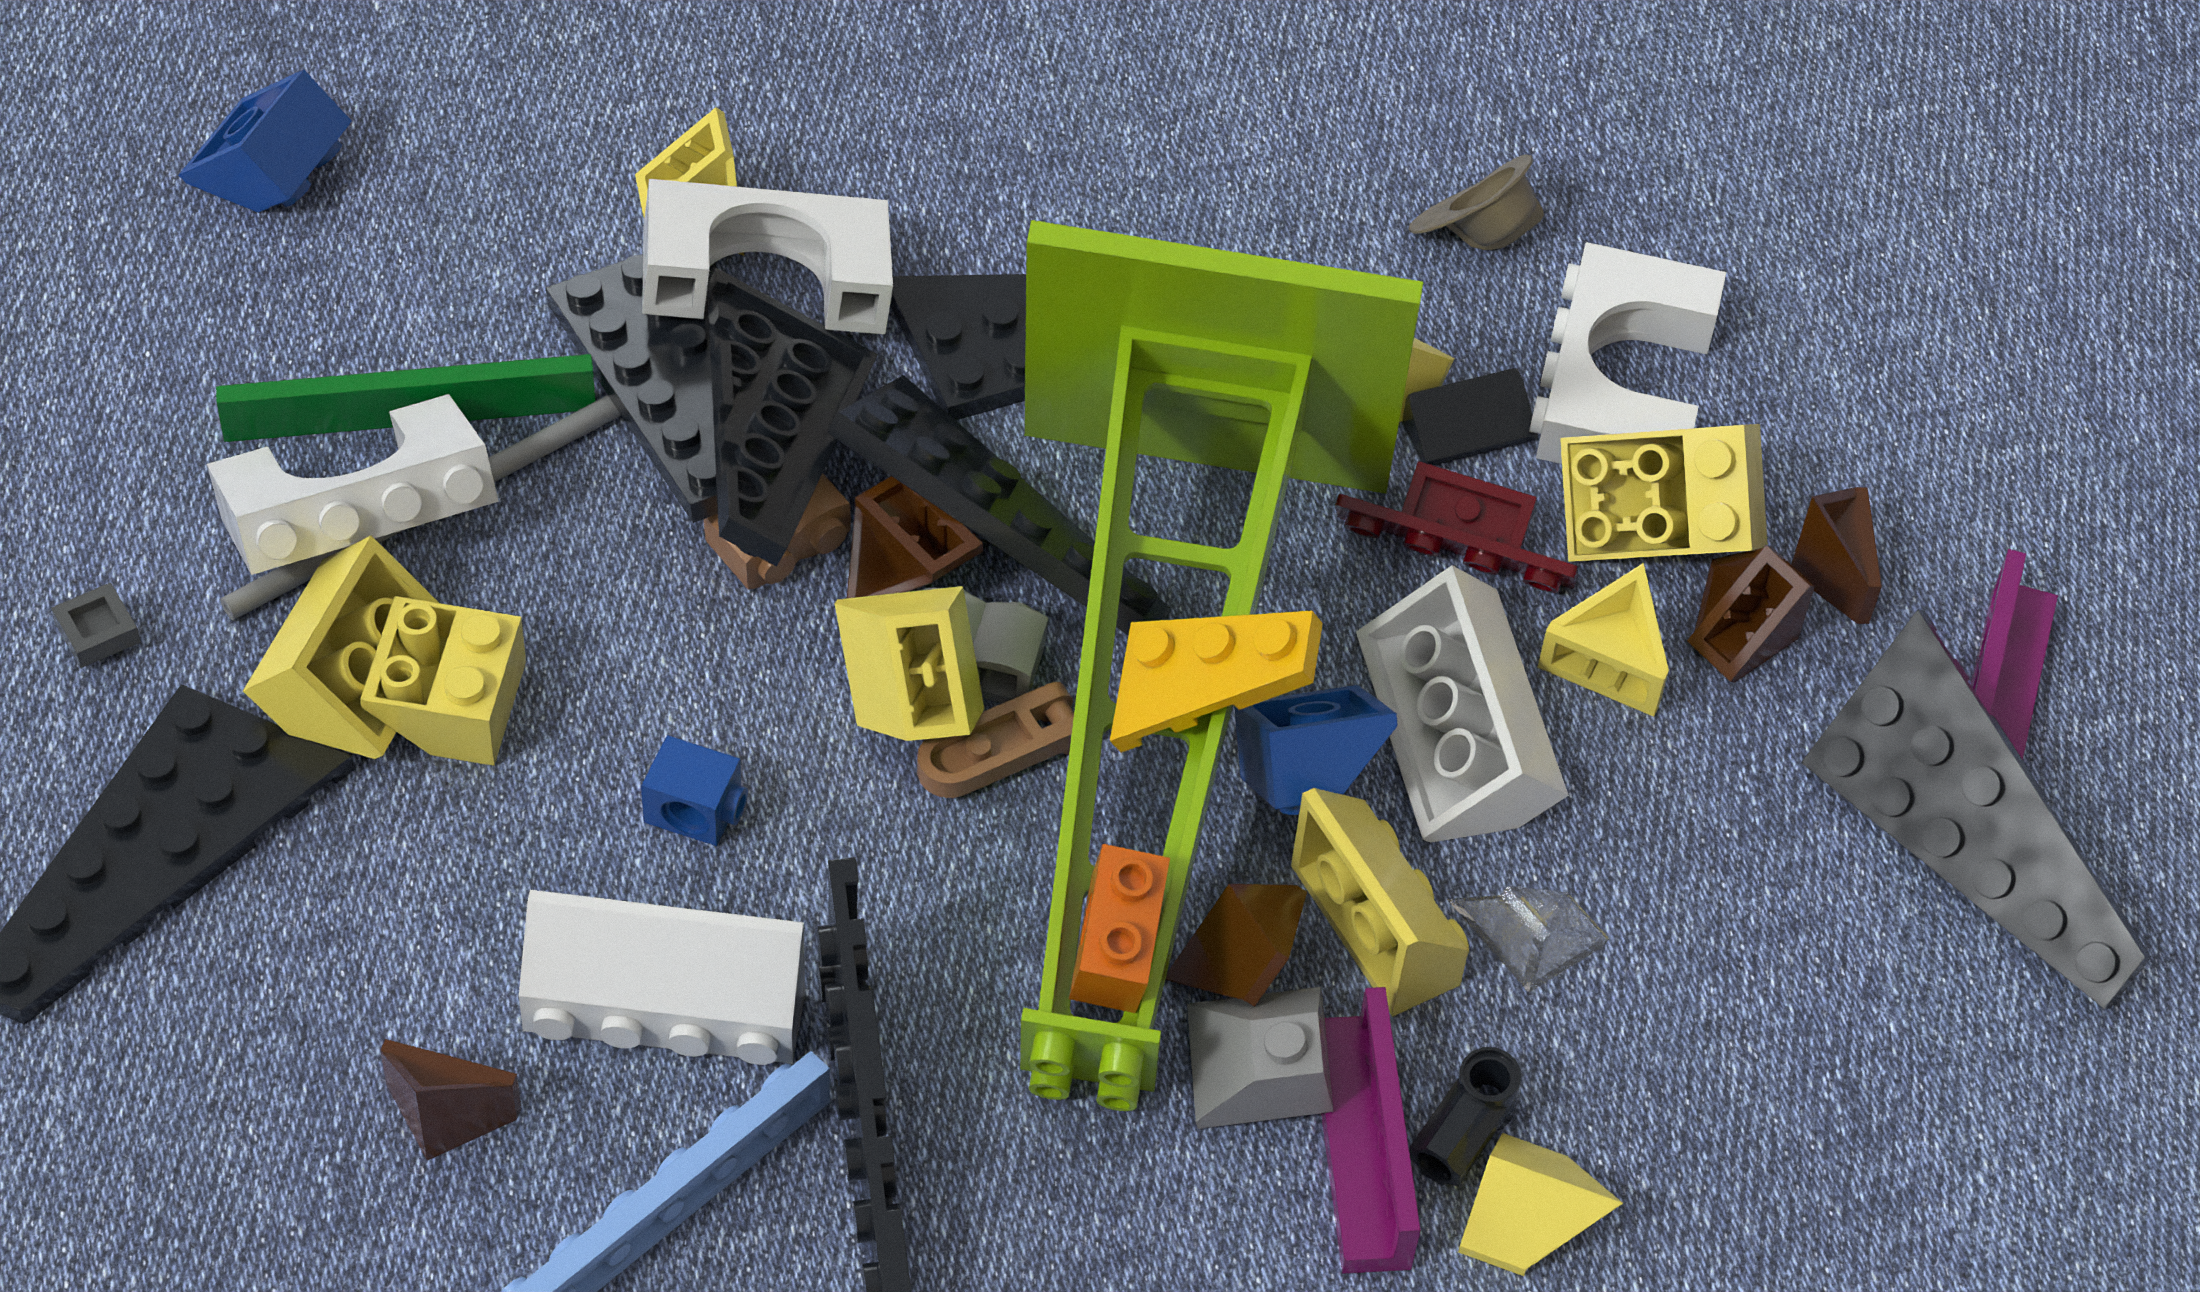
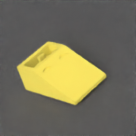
[1560,424,1768,562]

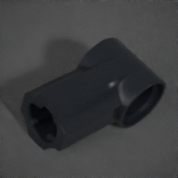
[1409,1047,1521,1187]

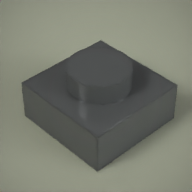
[51,582,141,668]

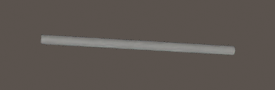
[220,395,621,621]

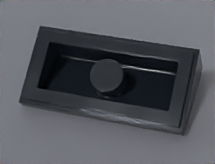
[1402,368,1538,466]

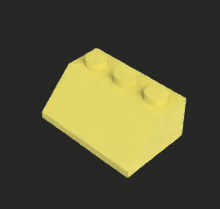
[243,536,439,759]
[1291,788,1469,1017]

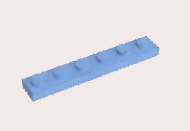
[501,1051,830,1292]

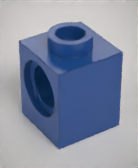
[641,735,748,846]

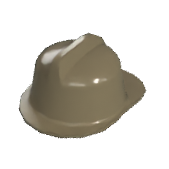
[1408,154,1544,250]

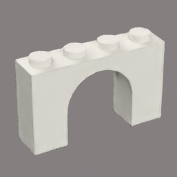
[642,179,893,334]
[1529,242,1726,464]
[207,394,499,575]

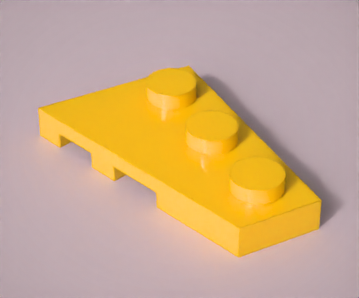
[1110,611,1323,753]

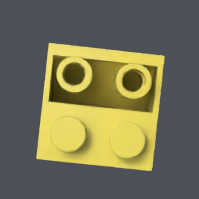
[834,586,984,741]
[360,596,526,766]

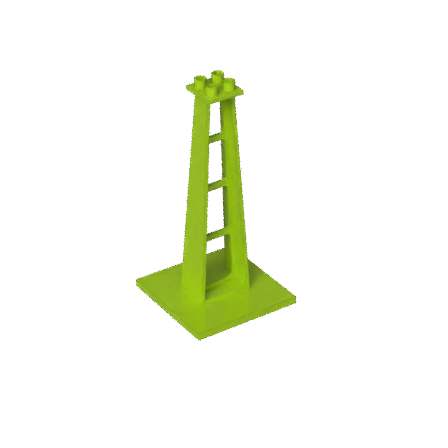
[1020,220,1423,1111]

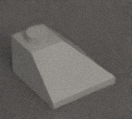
[1187,987,1333,1129]

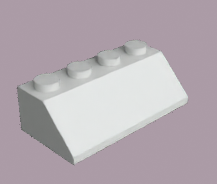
[1356,565,1569,843]
[519,890,805,1065]

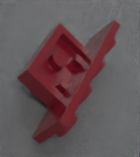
[1335,461,1578,593]

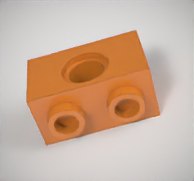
[1069,844,1170,1013]

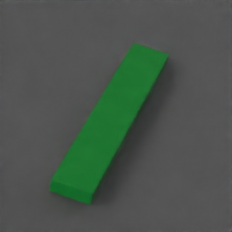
[216,354,595,442]

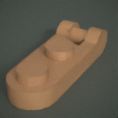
[917,682,1074,798]

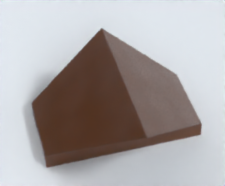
[846,476,983,599]
[1791,487,1882,624]
[1687,545,1815,682]
[1165,884,1307,1007]
[380,1039,522,1161]

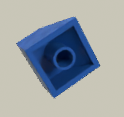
[178,69,352,213]
[1234,685,1398,815]

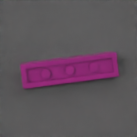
[1971,549,2058,760]
[1321,987,1421,1274]

